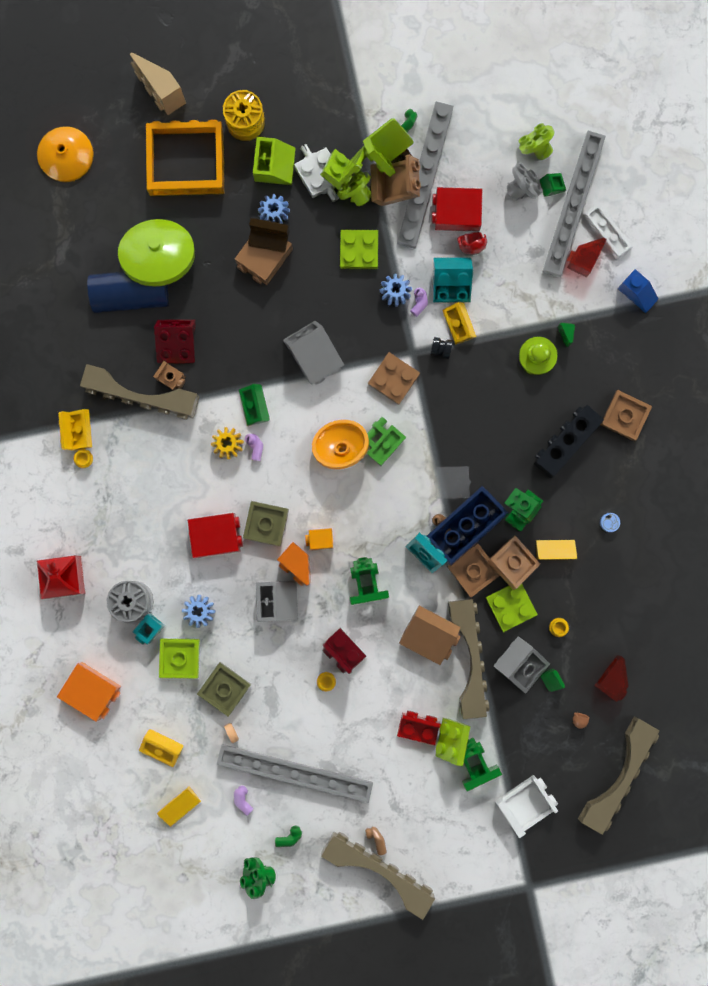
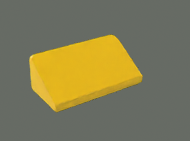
[443,302,476,345]
[536,540,577,560]
[139,729,183,767]
[157,786,201,827]

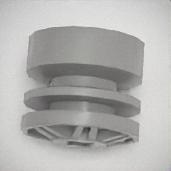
[107,581,154,622]

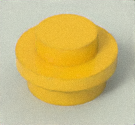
[74,449,93,468]
[549,618,569,637]
[317,672,336,692]

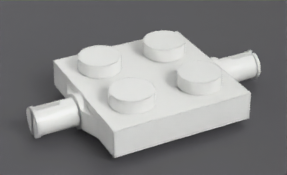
[294,144,339,202]

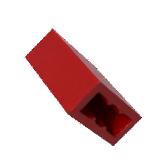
[432,187,482,231]
[187,513,243,558]

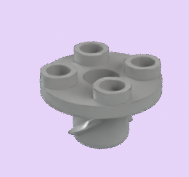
[507,163,543,200]

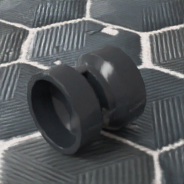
[430,337,453,359]

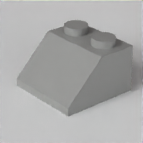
[494,636,550,694]

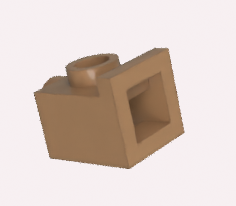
[153,361,186,391]

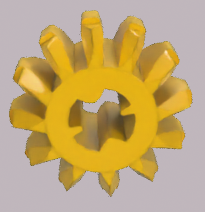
[211,427,244,460]

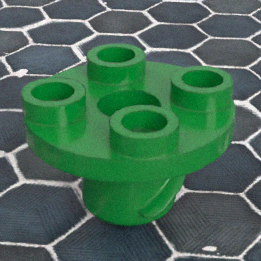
[240,857,276,899]

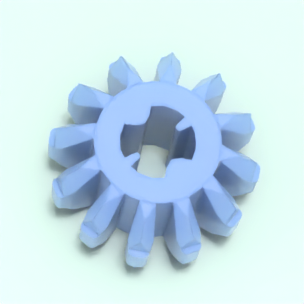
[258,194,290,224]
[380,274,412,307]
[182,595,216,628]

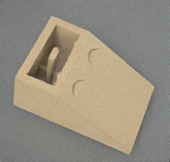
[130,53,186,115]

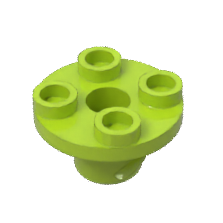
[518,123,555,160]
[337,169,371,206]
[519,337,557,375]

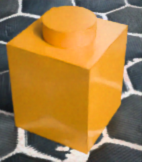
[305,528,333,550]

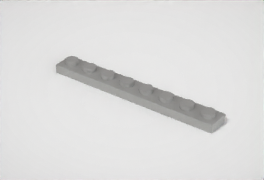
[397,101,454,249]
[542,130,606,277]
[217,744,373,803]

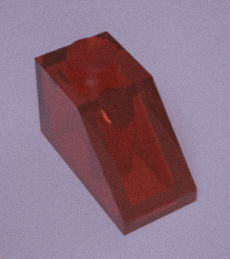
[566,237,607,277]
[594,655,629,702]

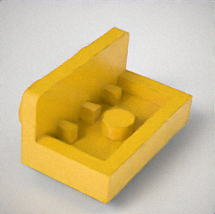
[58,409,92,451]

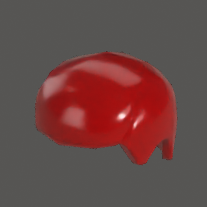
[457,232,488,255]

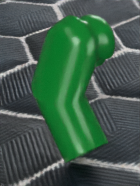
[401,109,418,132]
[275,825,302,847]

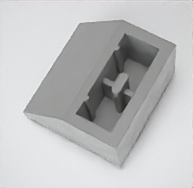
[256,581,298,622]

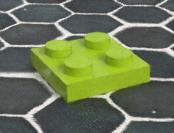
[340,230,378,269]
[485,584,538,632]
[159,638,200,678]
[435,718,471,766]

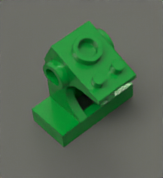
[504,488,543,532]
[350,557,389,605]
[462,738,502,792]

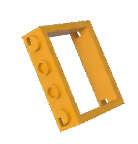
[146,120,225,196]

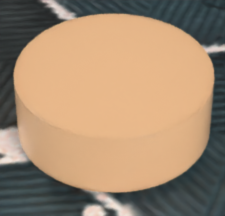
[224,723,239,744]

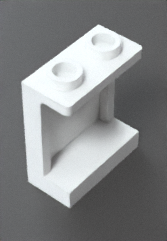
[495,775,558,838]

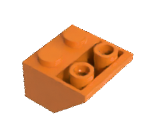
[277,542,311,586]

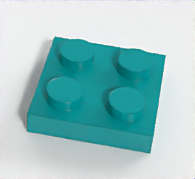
[405,533,447,573]

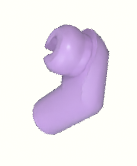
[410,288,428,317]
[245,434,263,461]
[234,786,253,816]

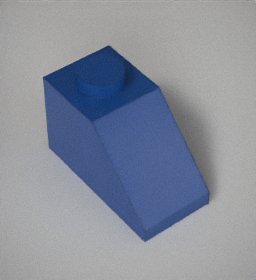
[617,269,659,313]

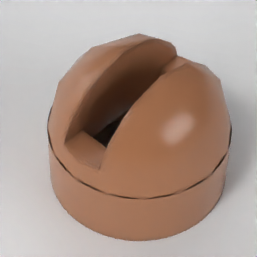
[573,713,590,729]

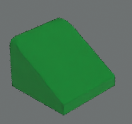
[539,173,567,196]
[558,323,575,347]
[541,669,565,692]

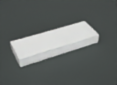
[583,203,633,260]

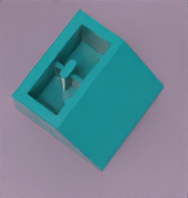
[433,258,473,302]

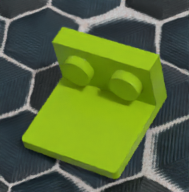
[320,145,367,189]

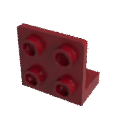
[154,320,196,363]
[322,628,366,674]

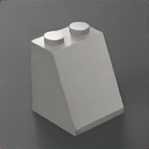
[283,321,344,385]

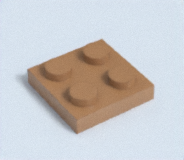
[368,352,420,405]
[600,390,652,441]
[488,536,540,590]
[447,544,500,598]

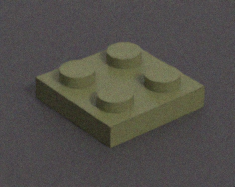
[243,501,289,547]
[197,662,251,717]

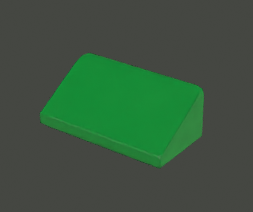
[239,384,270,426]

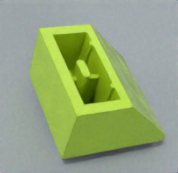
[253,137,296,185]

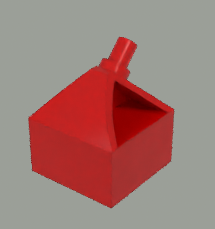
[37,555,85,599]

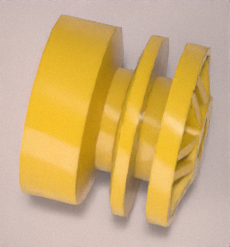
[223,90,265,141]

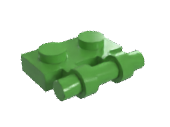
[367,417,406,466]

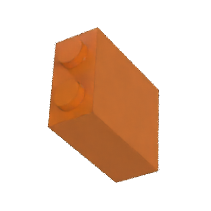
[57,662,121,722]

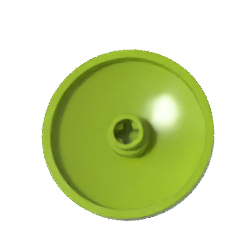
[118,219,195,286]

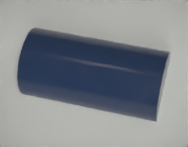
[87,272,169,313]
[427,486,509,566]

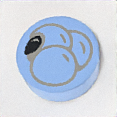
[600,513,620,532]

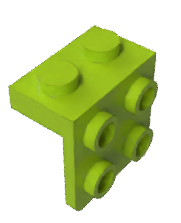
[363,118,414,177]

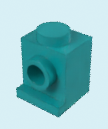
[133,613,165,644]

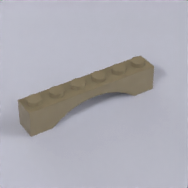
[80,364,199,420]
[448,599,489,720]
[578,717,660,835]
[321,832,435,920]

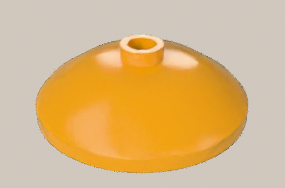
[37,127,94,182]
[312,420,369,469]

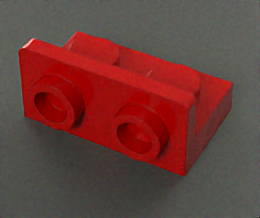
[397,710,441,745]

